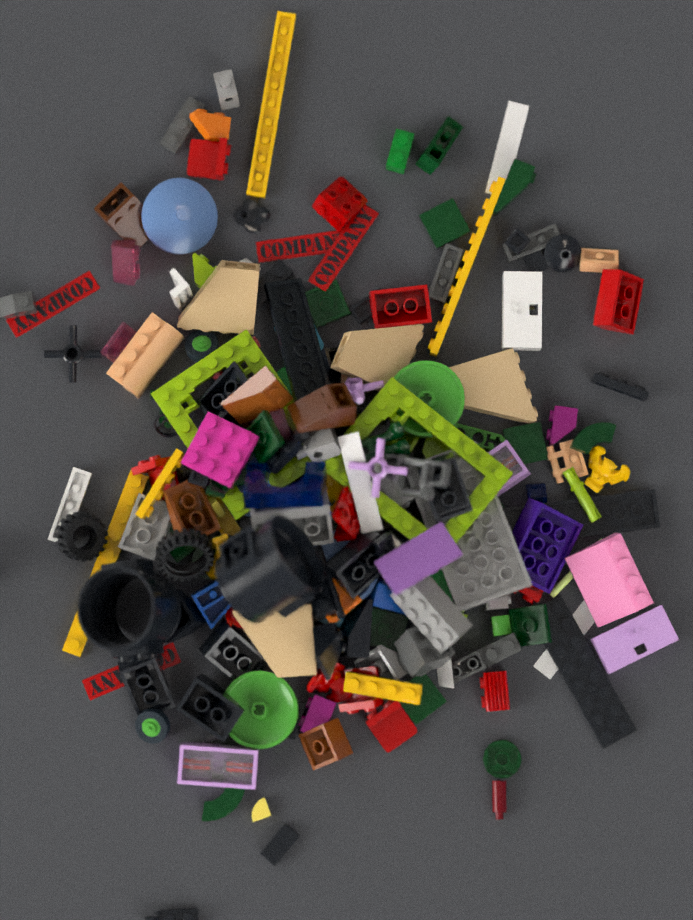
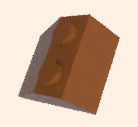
[221,366,294,424]
[163,480,221,535]

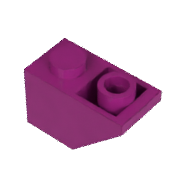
[546,405,578,446]
[298,695,336,732]

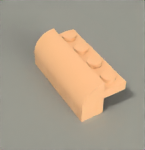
[106,312,184,399]

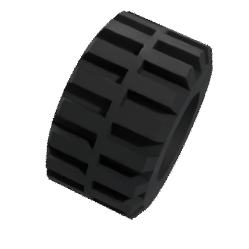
[55,512,108,562]

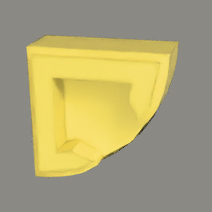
[206,495,225,518]
[252,797,271,822]

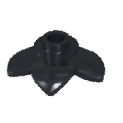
[233,197,271,234]

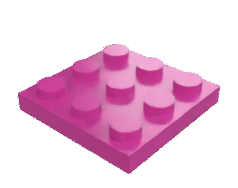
[181,412,259,489]

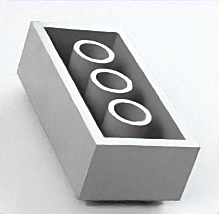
[390,576,473,654]

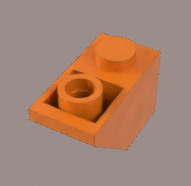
[189,109,231,142]

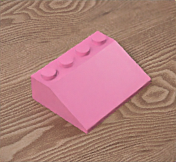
[564,533,654,627]

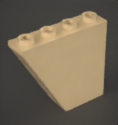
[177,260,260,335]
[330,324,424,392]
[449,348,538,424]
[233,603,318,678]

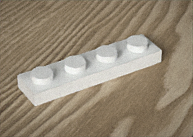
[48,467,92,542]

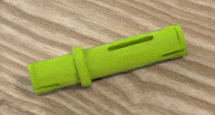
[563,467,602,523]

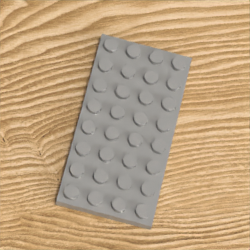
[406,441,532,612]

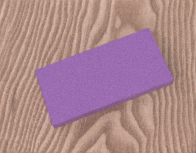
[375,522,463,596]

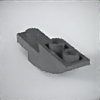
[451,633,523,683]

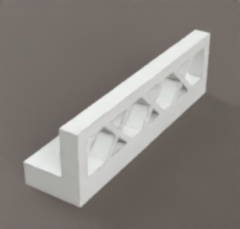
[169,268,193,310]

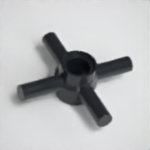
[44,325,102,383]

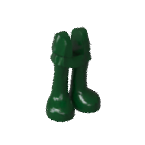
[360,421,411,463]

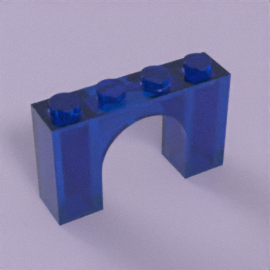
[243,462,327,509]

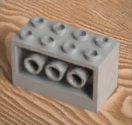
[248,482,334,545]

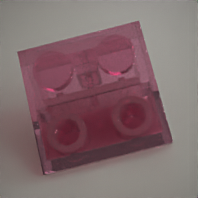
[111,240,141,286]

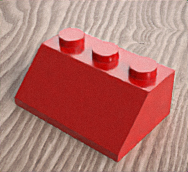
[593,269,644,335]
[369,284,432,329]

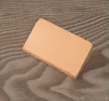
[579,248,619,273]

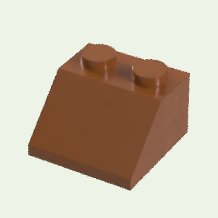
[298,718,353,771]

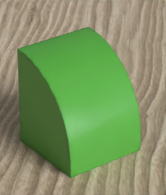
[490,615,512,637]

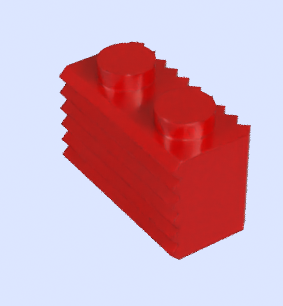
[479,671,510,712]

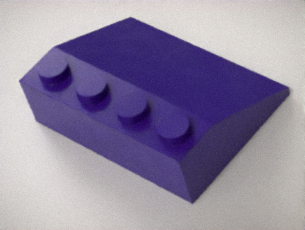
[512,498,583,594]

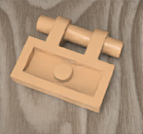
[546,439,589,484]

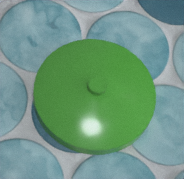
[394,360,465,438]
[226,671,299,749]

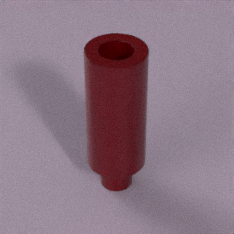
[492,780,507,820]

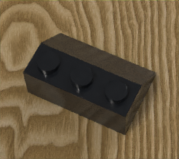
[324,531,381,599]

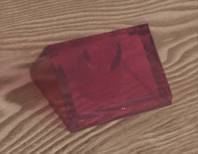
[100,322,137,363]

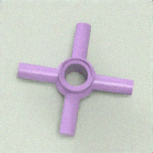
[345,377,384,404]
[349,438,408,498]

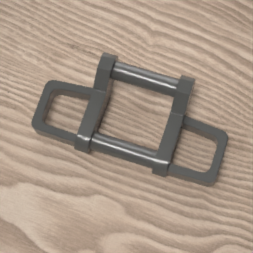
[384,454,451,501]

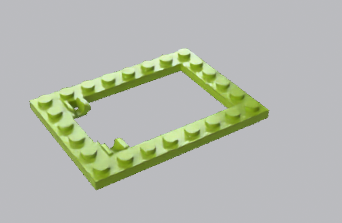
[151,329,321,521]
[318,377,513,544]

